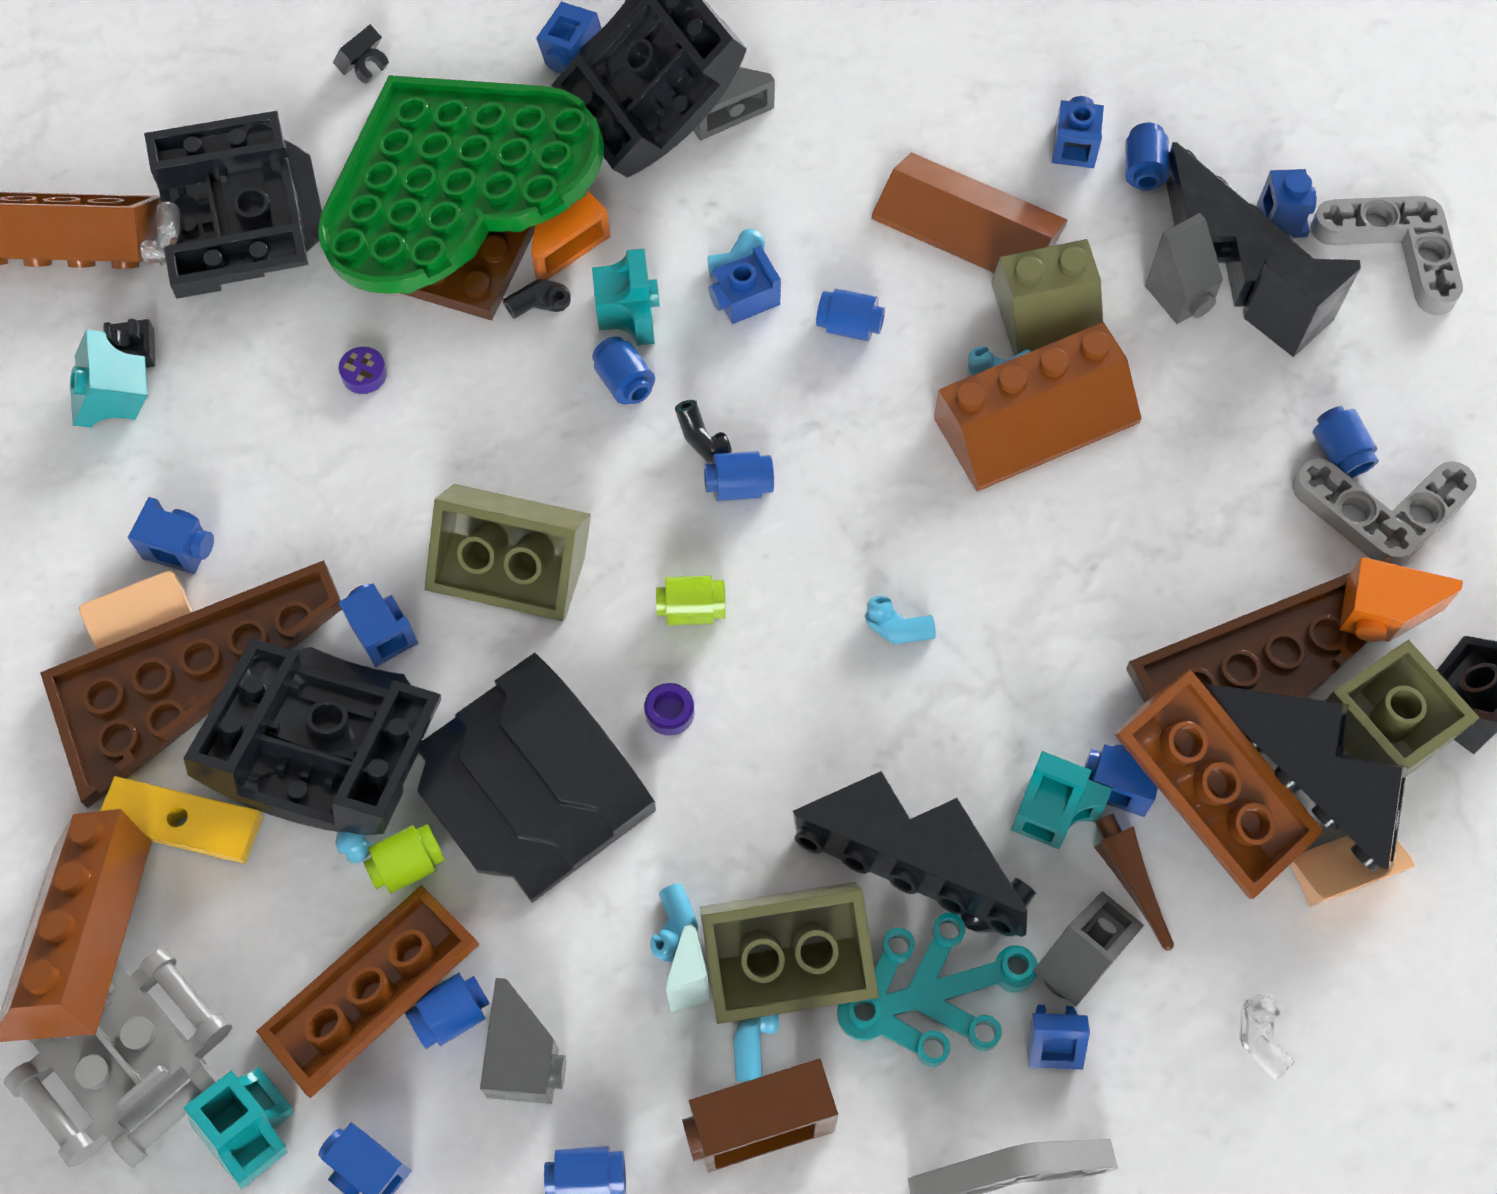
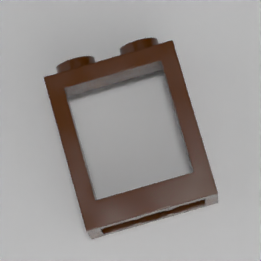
[682,1058,838,1173]

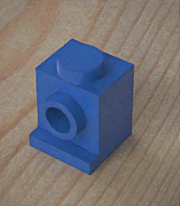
[536,1,602,74]
[1051,96,1104,168]
[1257,169,1317,238]
[708,245,781,325]
[127,497,214,574]
[338,583,419,668]
[1084,744,1158,817]
[318,1122,412,1194]

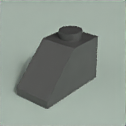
[693,67,775,141]
[1145,213,1223,324]
[1033,891,1144,1007]
[480,978,566,1104]

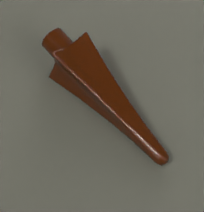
[1094,814,1174,951]

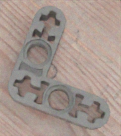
[1311,196,1463,315]
[1292,458,1477,566]
[908,1139,1118,1194]

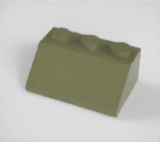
[424,484,591,621]
[699,882,879,1024]

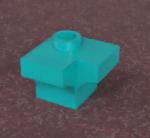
[592,248,660,346]
[70,329,148,428]
[1011,751,1112,849]
[184,1067,294,1190]

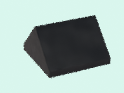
[1243,258,1361,357]
[1437,636,1497,754]

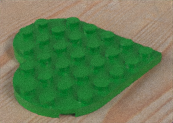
[318,75,604,294]

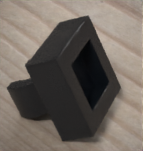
[333,24,389,84]
[103,319,155,368]

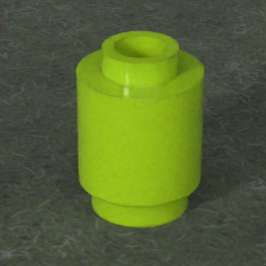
[656,575,726,626]
[363,823,446,894]

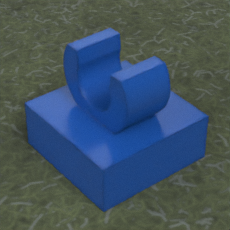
[1027,1004,1090,1070]

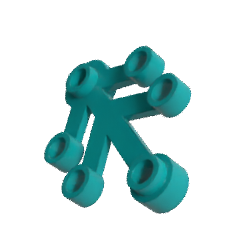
[837,913,1038,1067]

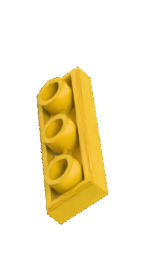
[100,776,264,864]

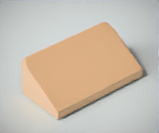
[79,570,192,650]
[1290,835,1415,907]

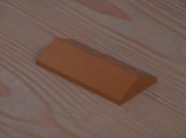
[871,152,1068,273]
[1115,669,1324,899]
[256,885,480,1098]

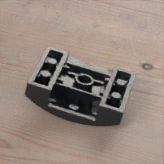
[551,0,747,178]
[144,111,322,299]
[183,638,441,835]
[417,652,656,903]

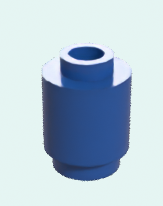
[1125,122,1170,191]
[816,288,885,342]
[592,336,655,405]
[1312,406,1379,478]
[704,451,774,501]
[405,972,490,1049]
[544,1146,626,1194]

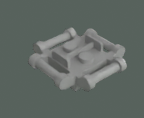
[3,947,232,1168]

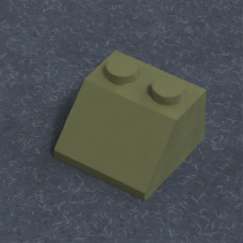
[991,239,1103,355]
[1325,639,1479,776]

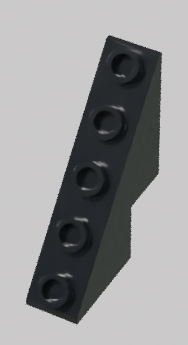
[1166,142,1315,307]
[1202,683,1408,872]
[793,771,1027,937]

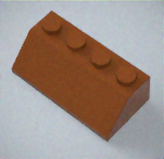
[0,192,163,269]
[934,322,1142,492]
[0,809,152,1042]

